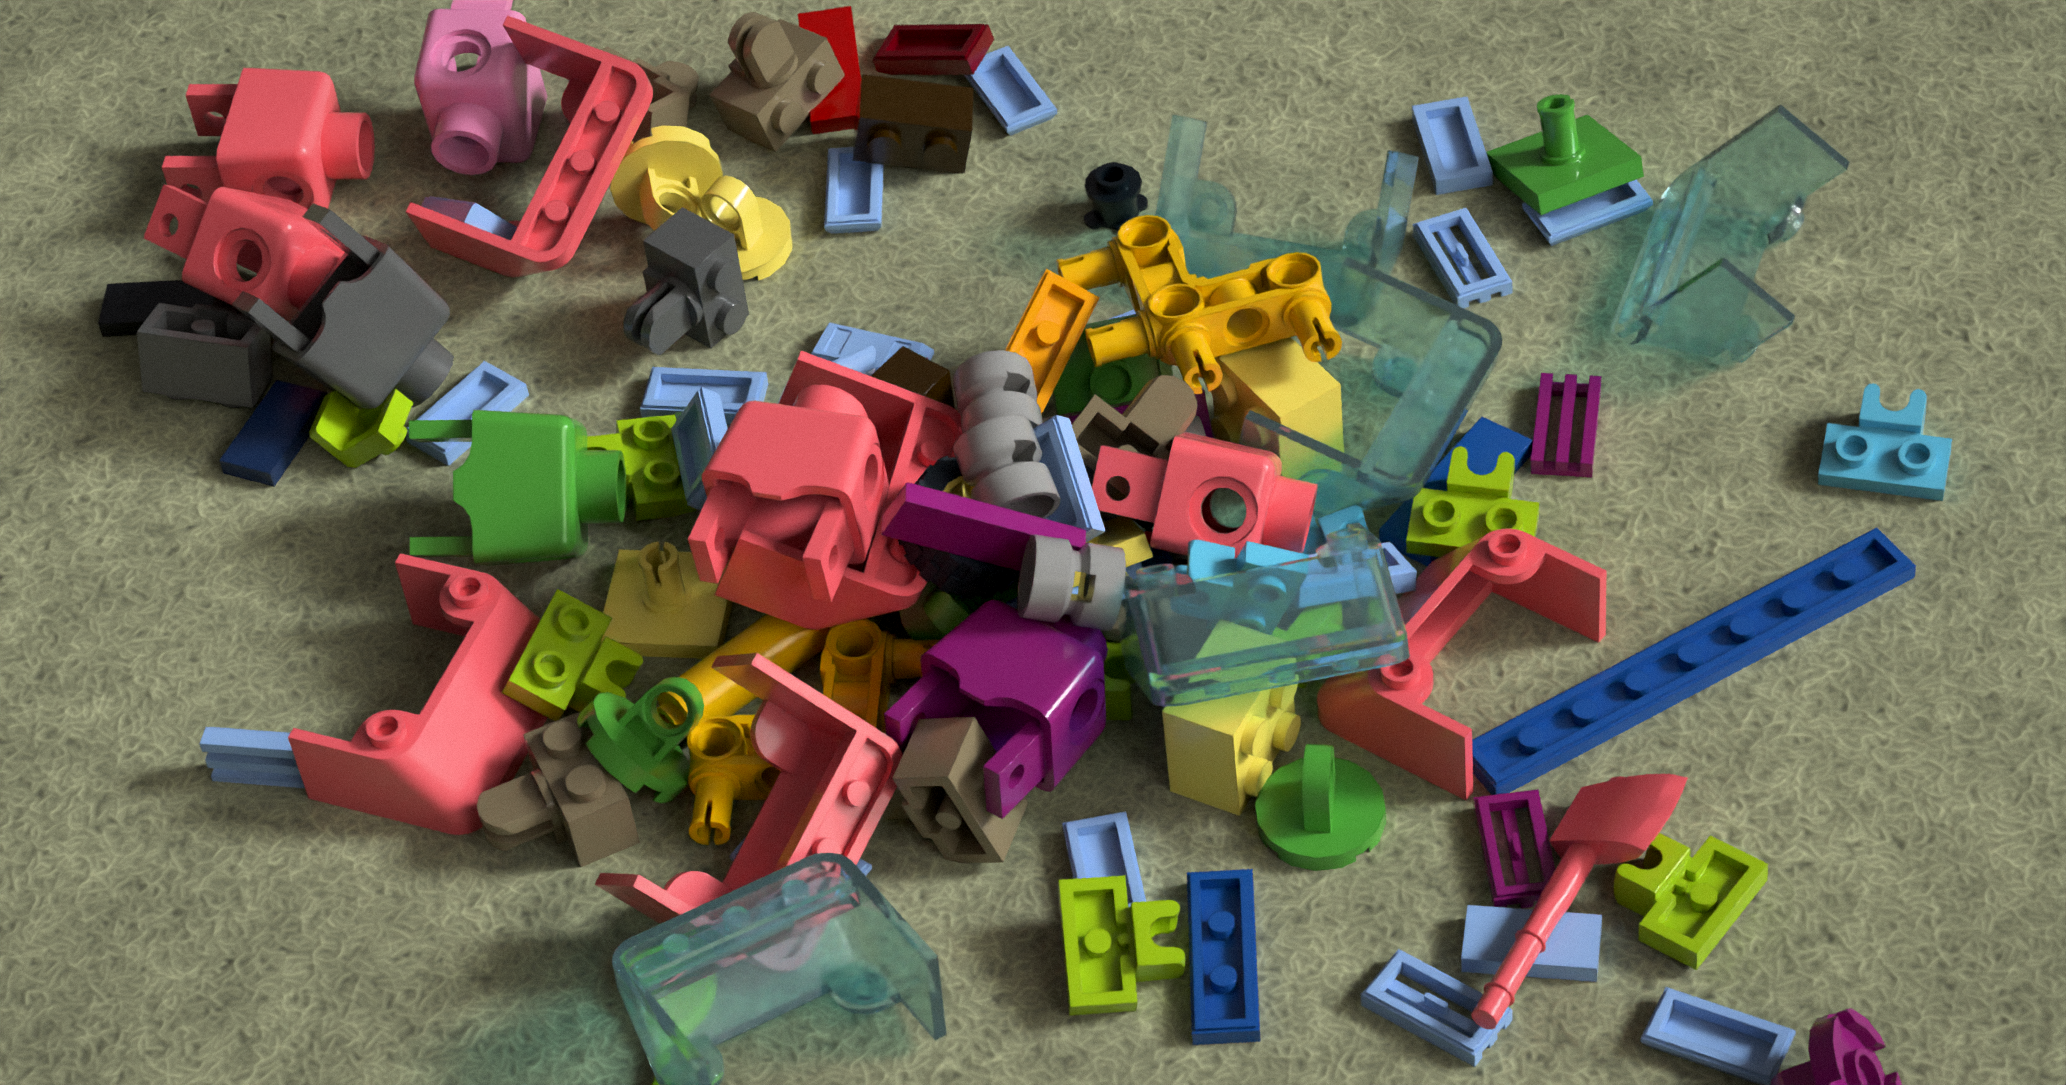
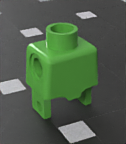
[409,410,626,566]

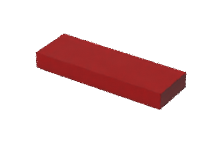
[797,6,861,135]

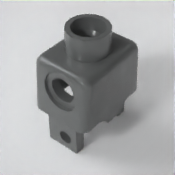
[232,203,454,410]

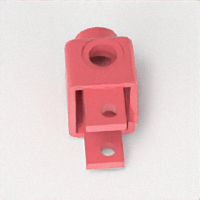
[162,68,375,209]
[143,184,345,321]
[688,385,889,602]
[1092,432,1318,558]

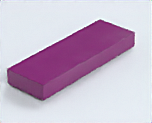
[881,482,1086,571]

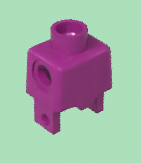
[884,600,1108,819]

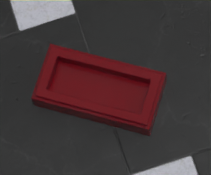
[872,24,995,75]

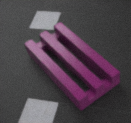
[1531,373,1602,478]
[1473,789,1555,908]

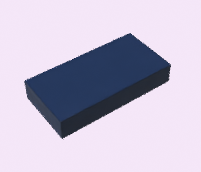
[219,380,327,487]

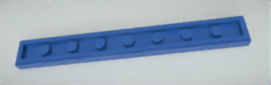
[1472,527,1916,795]

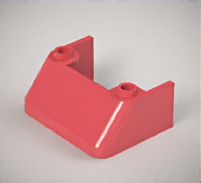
[405,15,653,278]
[715,351,962,630]
[1317,529,1607,800]
[288,553,548,835]
[594,653,903,972]

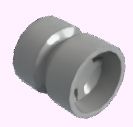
[953,350,1043,434]
[953,415,1060,519]
[1017,534,1126,631]

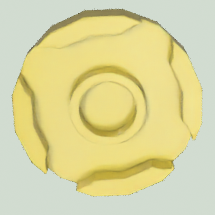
[609,126,723,231]
[698,175,792,281]

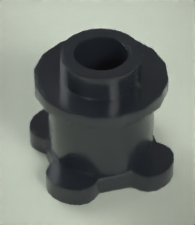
[1084,162,1148,232]

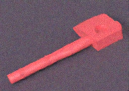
[1471,774,1688,1029]

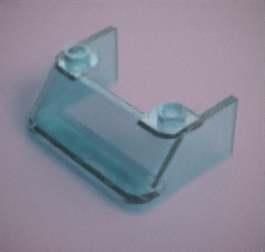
[1610,104,1850,366]
[1155,115,1419,324]
[1239,256,1502,518]
[1117,523,1410,706]
[612,852,947,1085]

